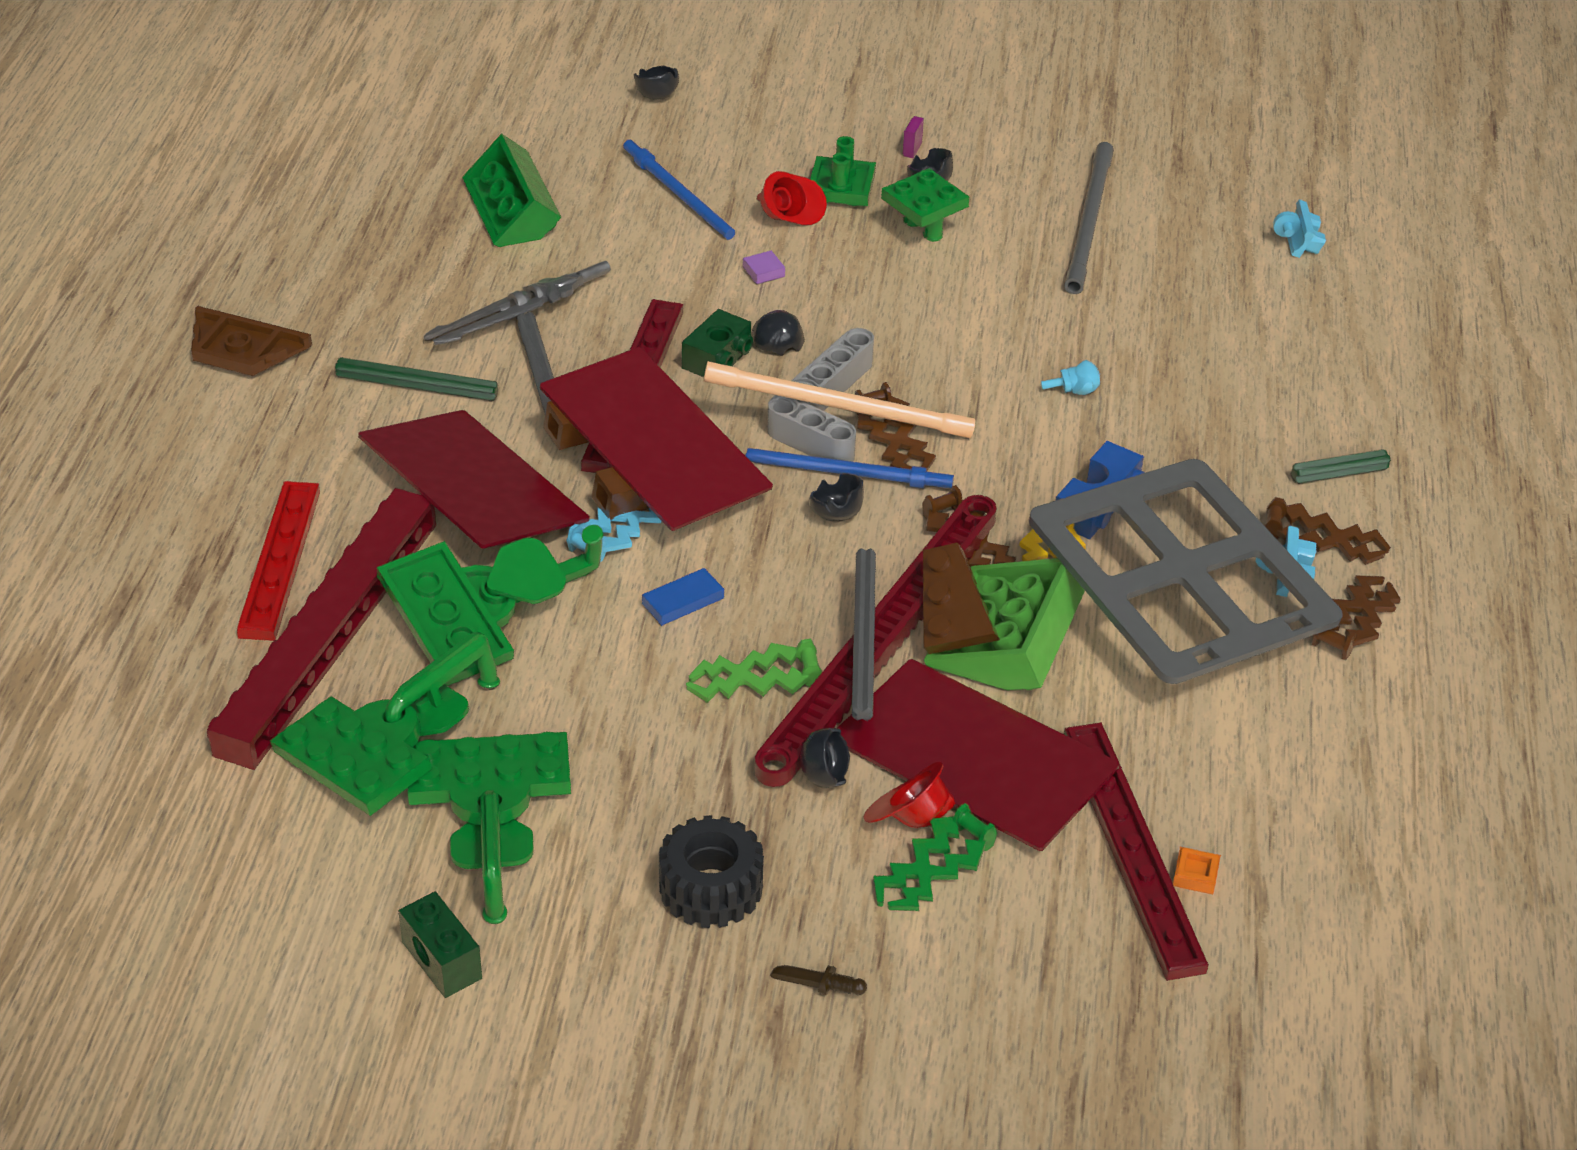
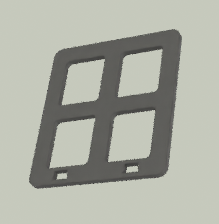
[1029,459,1343,684]

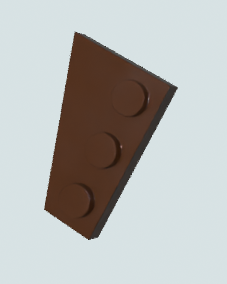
[923,543,1000,654]

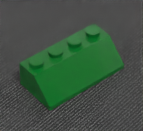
[462,133,561,247]

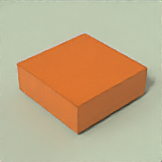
[1173,846,1221,895]

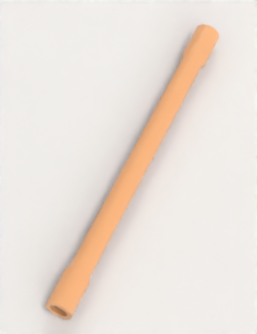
[703,361,975,438]

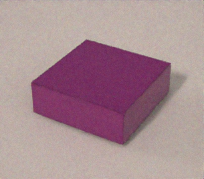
[903,116,924,158]

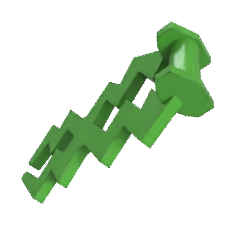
[686,638,822,703]

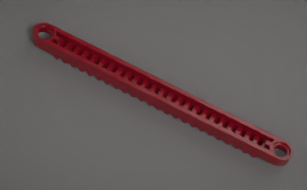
[755,495,997,787]

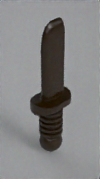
[770,965,867,995]

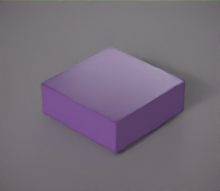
[743,250,785,284]

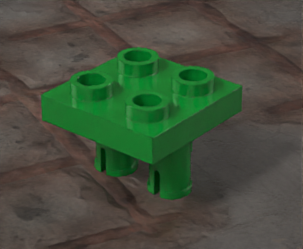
[810,136,876,206]
[881,168,970,242]

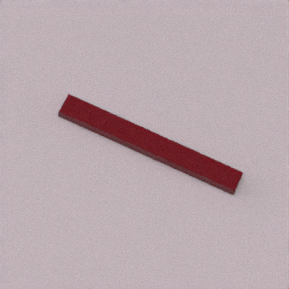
[581,299,683,473]
[1064,722,1209,981]

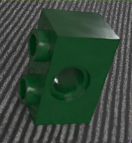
[682,309,753,377]
[398,891,483,998]

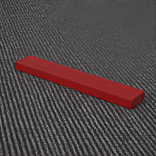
[237,481,320,641]

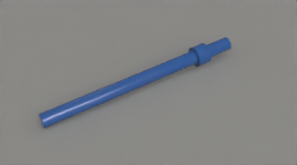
[623,140,735,240]
[746,448,954,489]

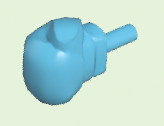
[1041,360,1100,395]

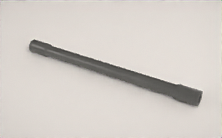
[1065,142,1114,294]

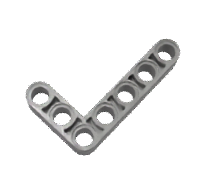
[767,328,874,462]

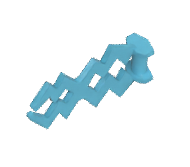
[566,508,661,562]

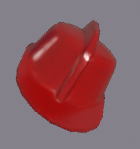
[756,171,827,225]
[863,761,955,828]

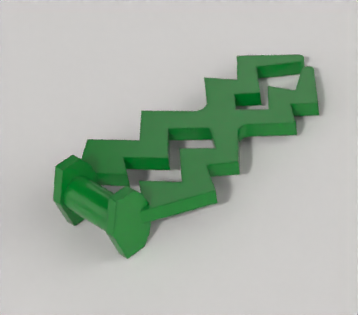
[873,803,997,911]

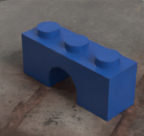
[1056,441,1145,539]

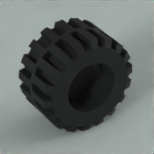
[659,815,764,928]

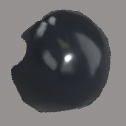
[633,65,680,100]
[907,148,953,181]
[752,310,805,356]
[809,473,864,521]
[800,728,850,788]

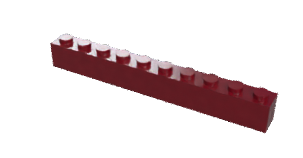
[207,488,437,770]

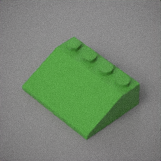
[924,558,1085,690]

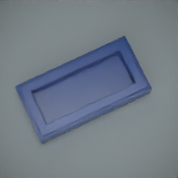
[642,568,724,626]

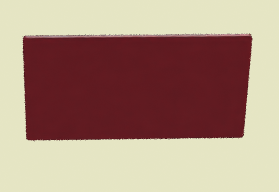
[539,347,773,531]
[358,410,590,548]
[837,659,1120,851]

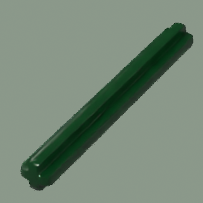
[335,357,498,401]

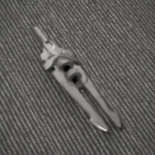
[424,260,611,345]

